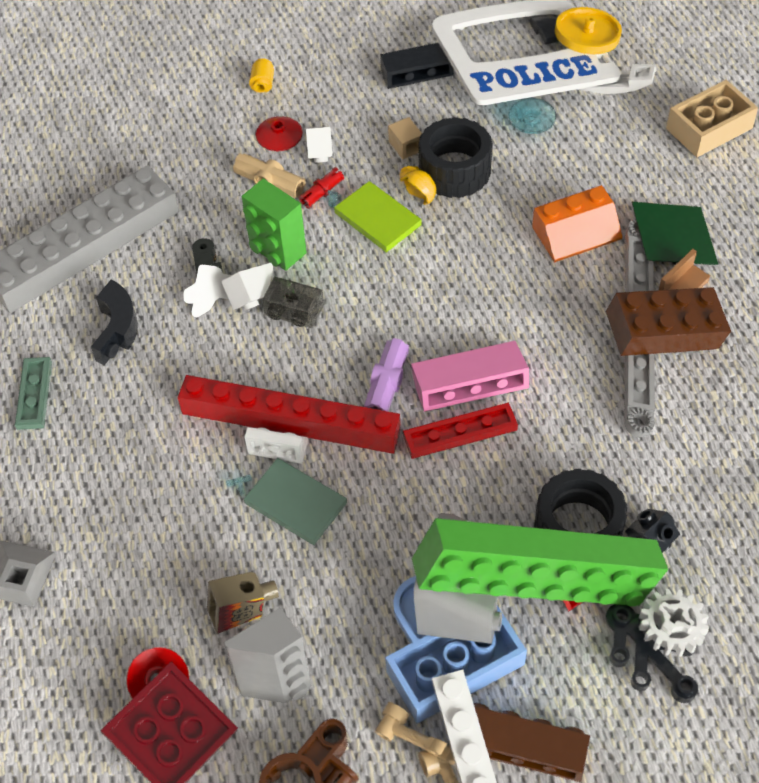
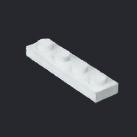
[431,670,497,783]

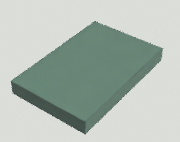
[244,458,347,545]

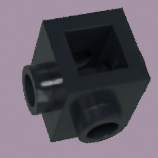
[625,509,680,553]

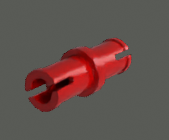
[299,167,345,209]

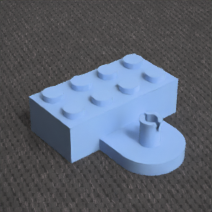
[385,576,527,724]

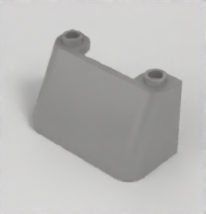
[414,513,502,644]

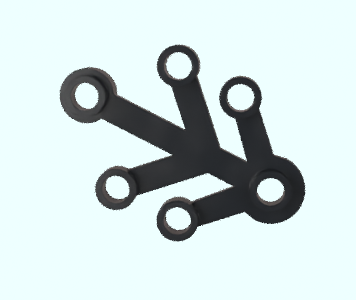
[606,604,698,703]

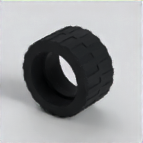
[419,117,493,198]
[534,469,627,536]

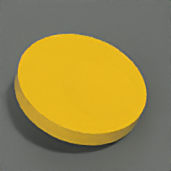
[555,7,622,54]

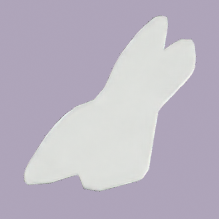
[184,265,232,317]

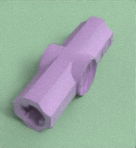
[364,338,409,411]

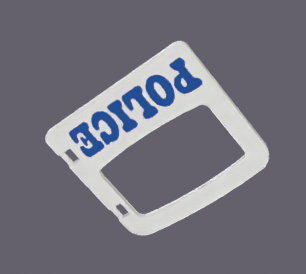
[432,0,621,105]

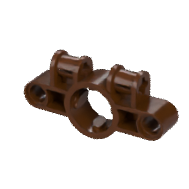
[259,719,359,783]

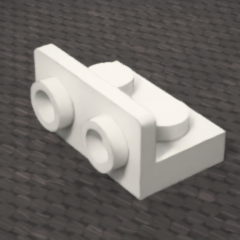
[244,427,308,464]

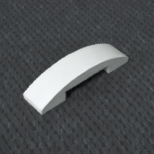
[578,64,656,94]

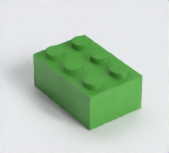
[241,178,307,271]

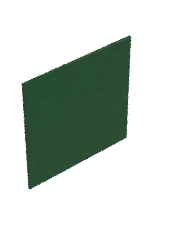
[632,202,719,265]

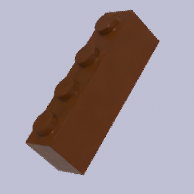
[473,703,591,782]

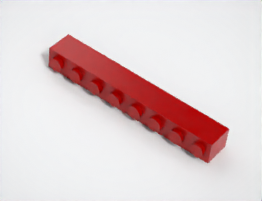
[178,375,401,454]

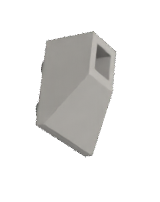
[0,541,56,607]

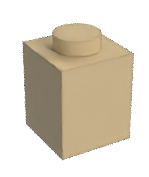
[388,117,422,160]

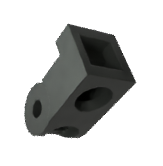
[192,238,223,274]

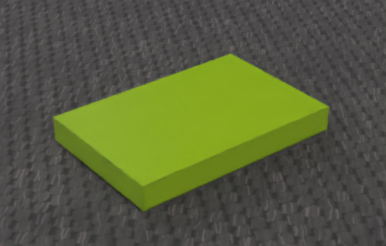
[334,181,422,253]

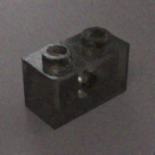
[262,276,324,328]

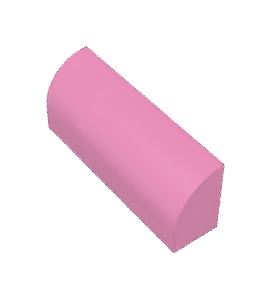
[411,341,529,412]

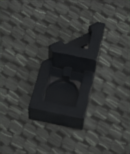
[529,17,559,45]

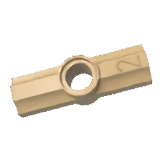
[233,153,306,198]

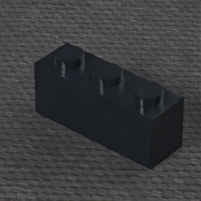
[380,43,454,89]

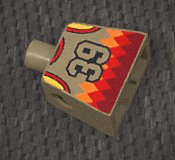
[207,572,279,634]

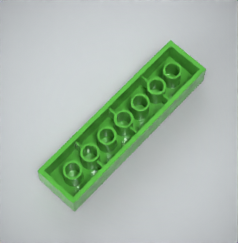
[412,518,669,607]

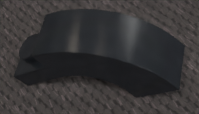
[91,279,138,365]

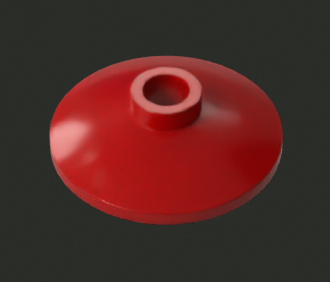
[256,116,303,151]
[126,647,189,699]

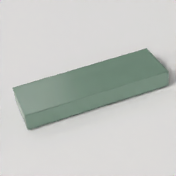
[15,357,52,430]

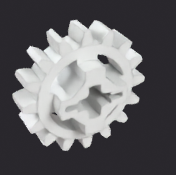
[639,588,709,657]

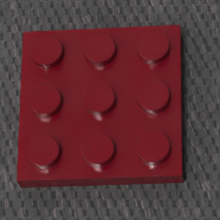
[100,662,238,783]

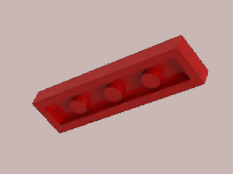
[403,402,518,459]

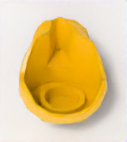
[400,166,436,205]

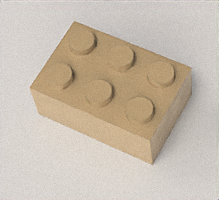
[666,79,758,157]

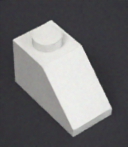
[306,127,333,163]
[221,263,273,311]

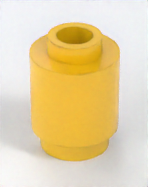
[249,58,274,93]

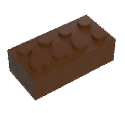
[605,287,731,356]

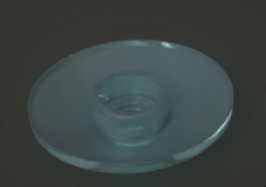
[509,98,556,134]

